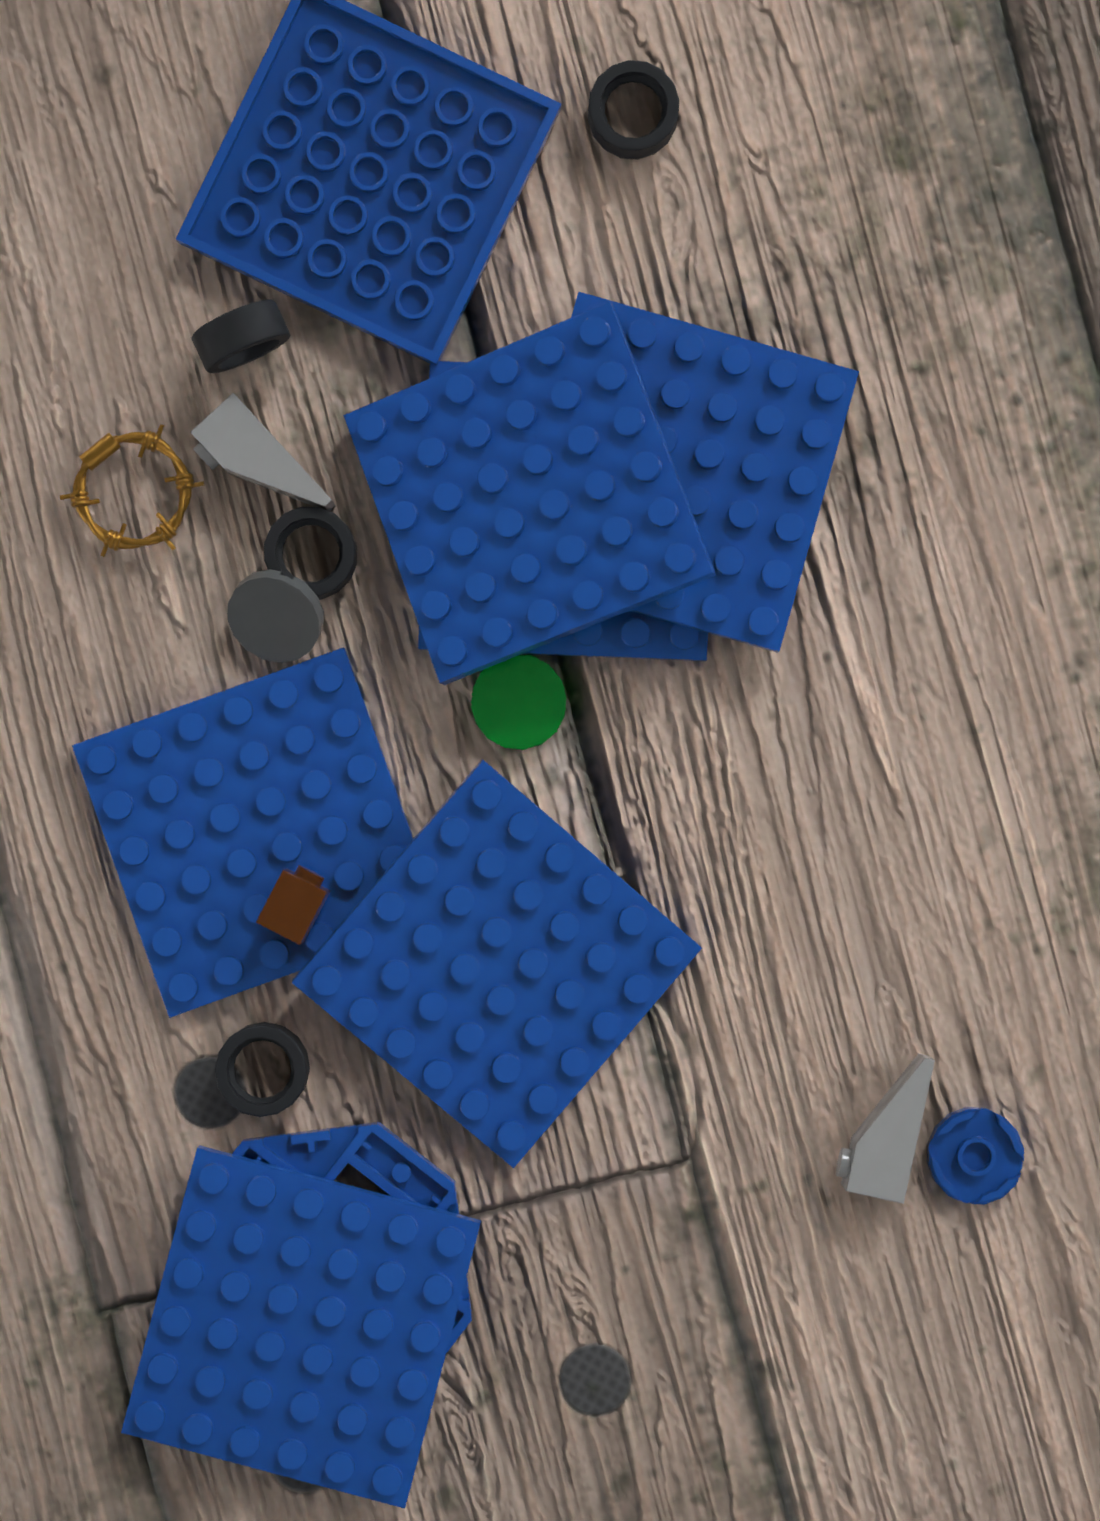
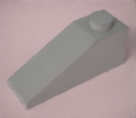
[191,393,336,511]
[836,1053,935,1204]

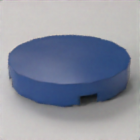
[927,1107,1024,1205]

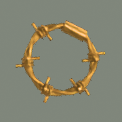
[60,424,205,557]

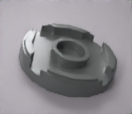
[227,569,324,663]

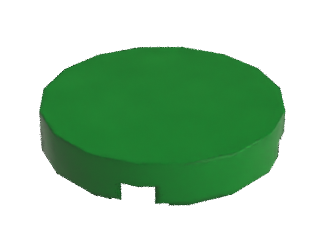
[471,655,567,750]

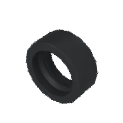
[588,60,680,160]
[191,299,291,373]
[264,507,357,600]
[215,1022,310,1117]

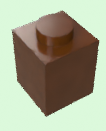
[256,865,331,945]

